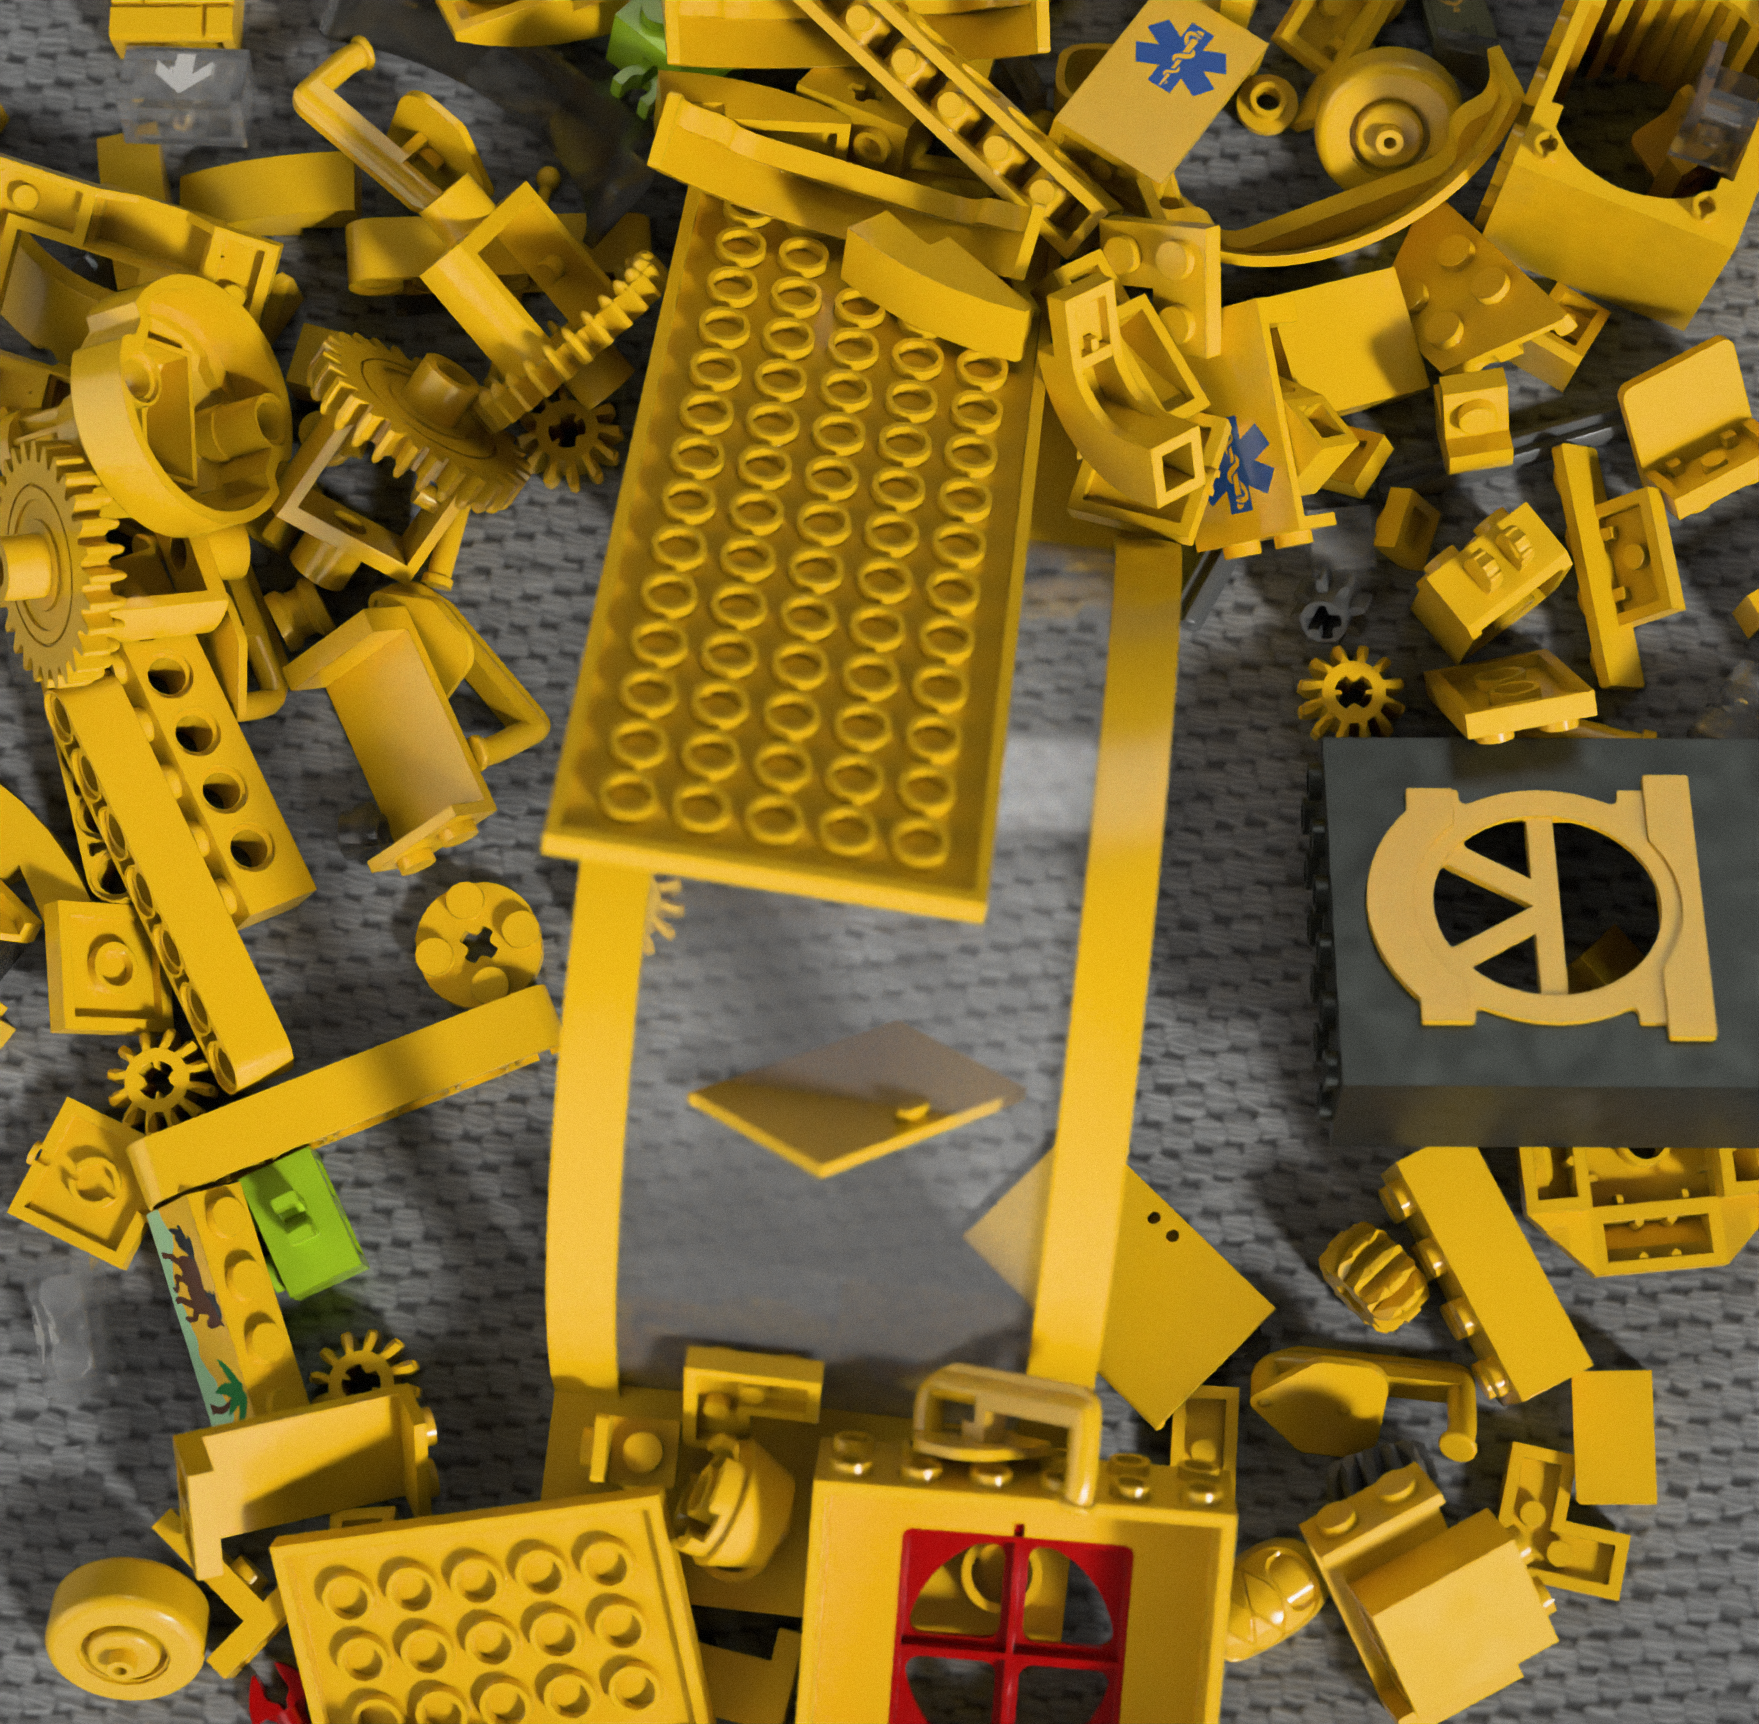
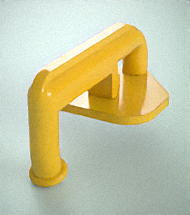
[292,35,495,214]
[132,533,289,723]
[368,581,551,772]
[1250,1346,1477,1462]
[912,1362,1102,1515]

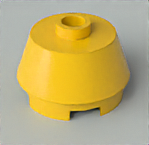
[673,1433,795,1568]

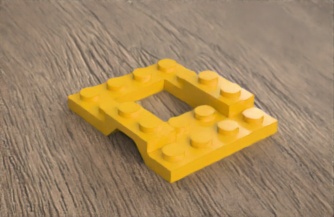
[0,152,284,419]

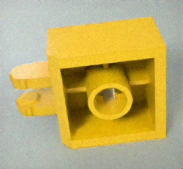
[1410,502,1573,665]

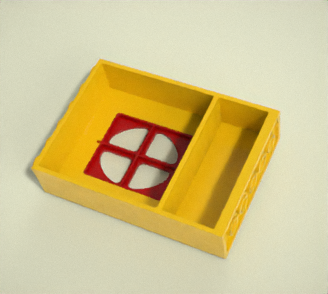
[796,1431,1238,1724]

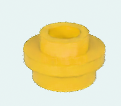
[1236,74,1298,136]

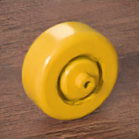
[1314,46,1463,191]
[45,1557,211,1700]

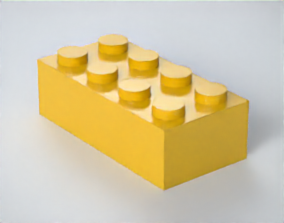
[1378,1147,1594,1407]

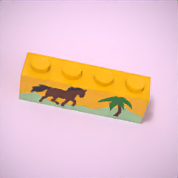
[146,1182,310,1426]

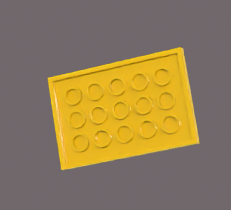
[269,1484,717,1724]

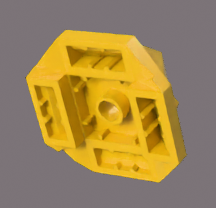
[1515,1147,1759,1278]

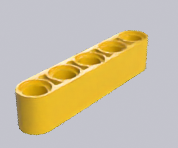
[345,212,652,296]

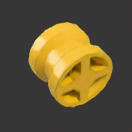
[263,576,336,652]

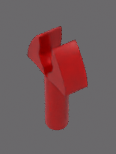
[249,1662,312,1724]

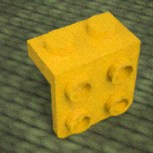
[1617,335,1759,520]

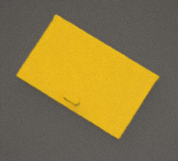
[687,1020,1027,1179]
[962,1145,1276,1430]

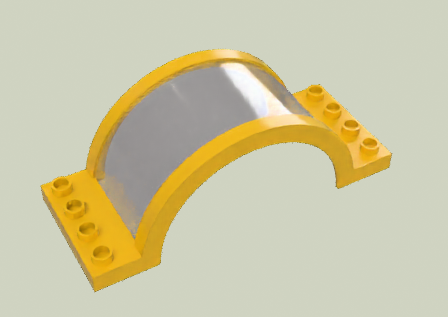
[540,389,1182,1641]

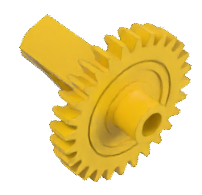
[419,172,669,435]
[271,331,531,591]
[0,439,251,689]

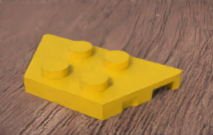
[1391,201,1578,376]

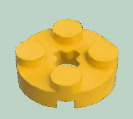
[415,881,544,1010]

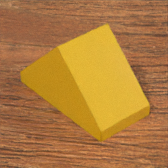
[1509,282,1611,392]

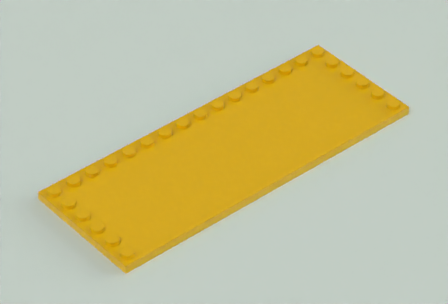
[542,154,1061,924]

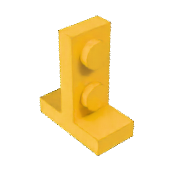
[152,1508,288,1679]

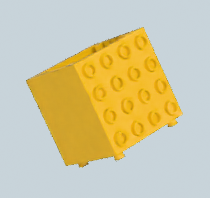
[1472,0,1759,331]

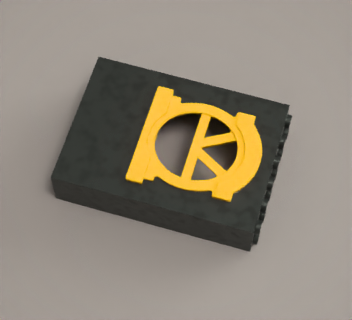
[1300,737,1759,1148]

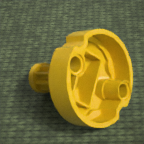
[0,274,293,538]

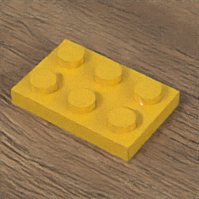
[1424,649,1598,745]

